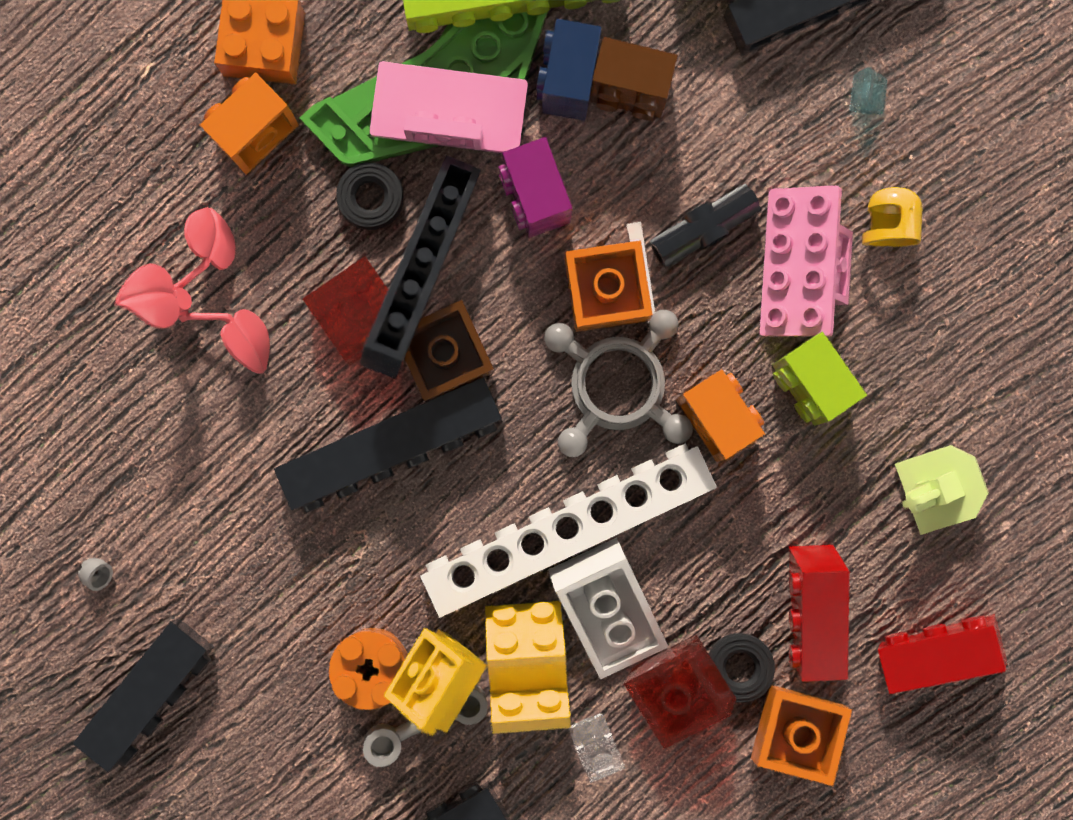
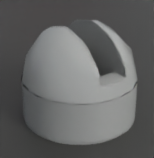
[78,557,113,591]

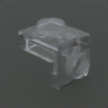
[569,713,626,783]

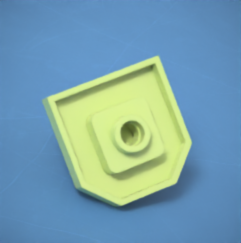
[895,445,989,535]

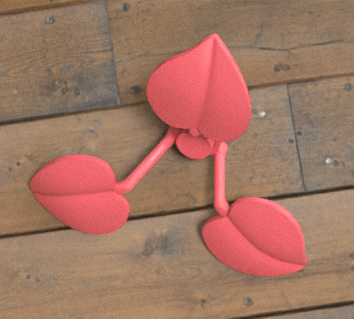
[115,207,270,374]

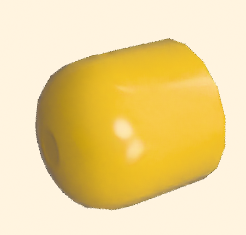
[862,187,922,247]

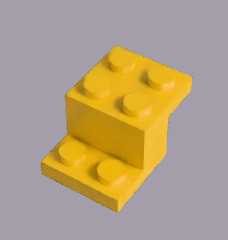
[485,601,571,734]
[383,628,488,736]

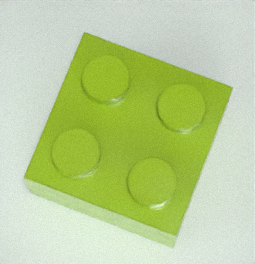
[772,331,867,426]

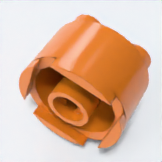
[329,628,408,710]

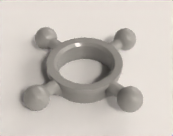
[544,310,693,457]

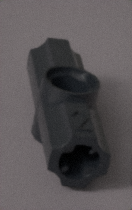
[649,183,762,269]

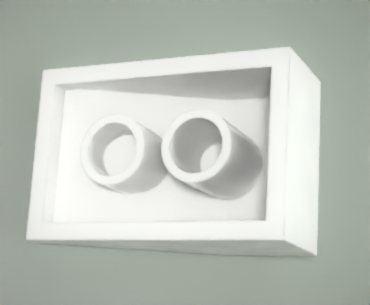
[548,537,668,679]

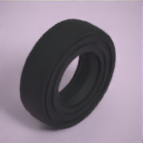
[336,162,404,230]
[706,633,775,703]

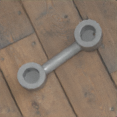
[363,685,488,767]

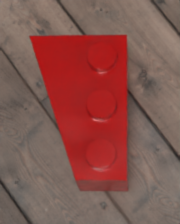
[788,545,850,682]
[877,614,1007,694]

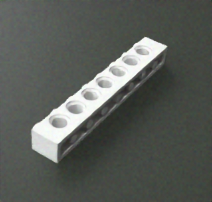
[420,443,717,618]

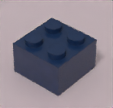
[536,18,602,121]

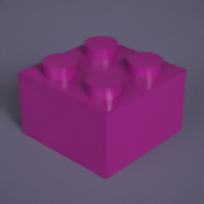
[498,137,573,238]

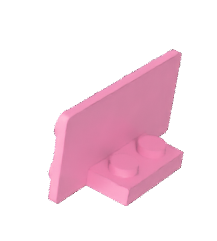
[370,62,528,153]
[760,185,853,337]

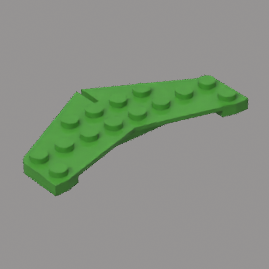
[300,12,548,167]

